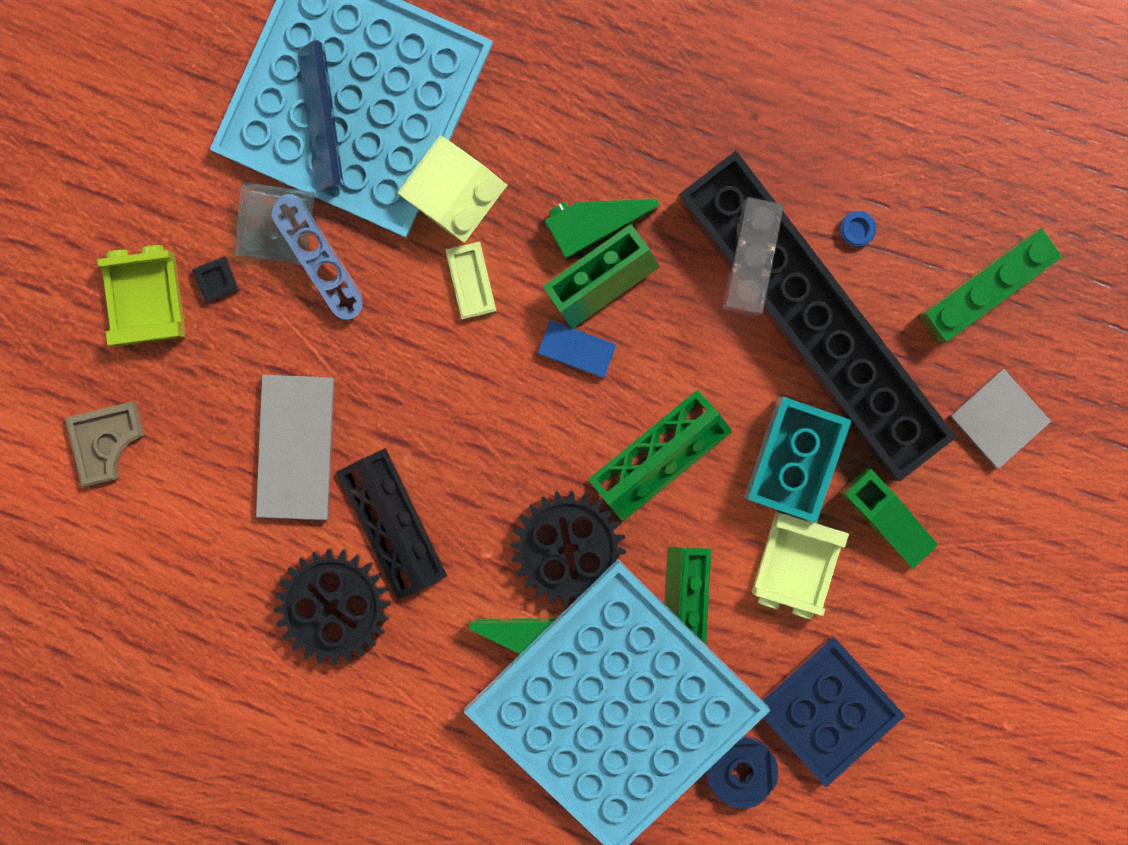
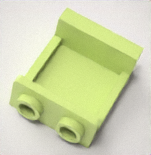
[752,511,849,619]

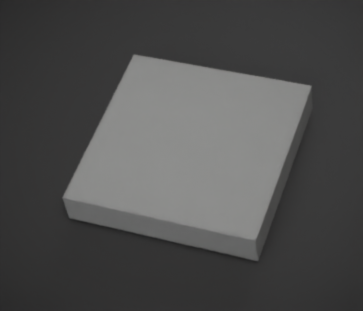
[949,369,1051,469]

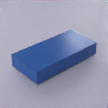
[538,320,617,378]

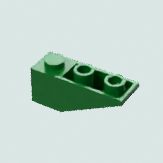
[839,468,938,569]

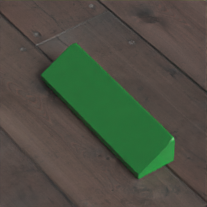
[665,546,711,645]

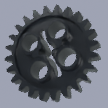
[510,490,626,607]
[274,548,391,665]

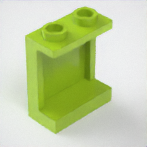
[97,245,186,347]

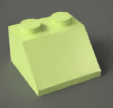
[397,135,507,243]

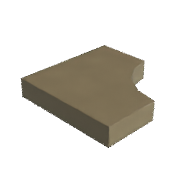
[65,401,145,487]

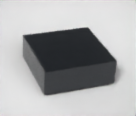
[192,256,240,303]

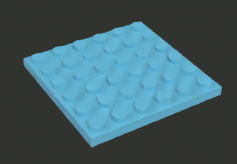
[210,0,494,238]
[464,559,770,845]

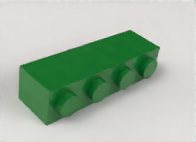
[917,228,1063,344]

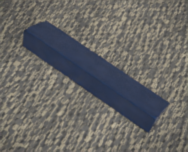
[298,40,344,192]

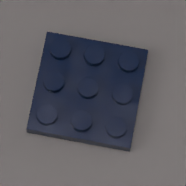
[762,635,905,787]

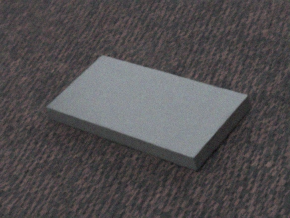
[256,375,335,520]

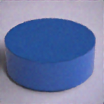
[839,211,876,247]

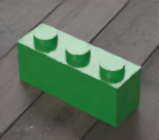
[542,224,660,329]

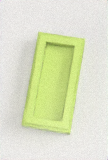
[446,242,497,320]

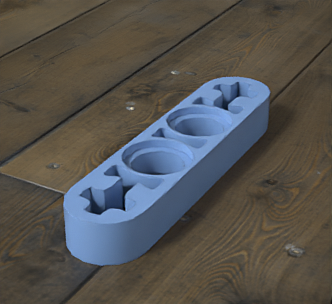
[272,194,363,319]

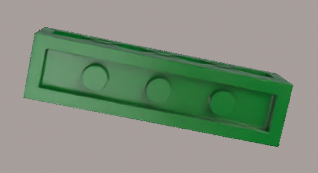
[588,389,732,522]

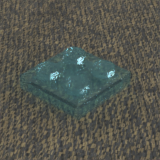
[235,182,315,264]

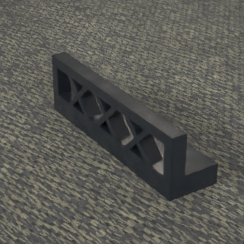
[336,448,447,600]

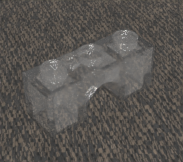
[722,197,784,316]

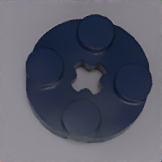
[706,735,778,808]

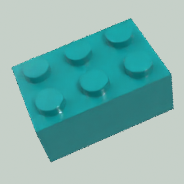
[743,397,852,523]

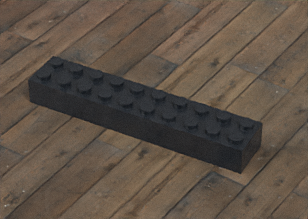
[676,150,957,482]

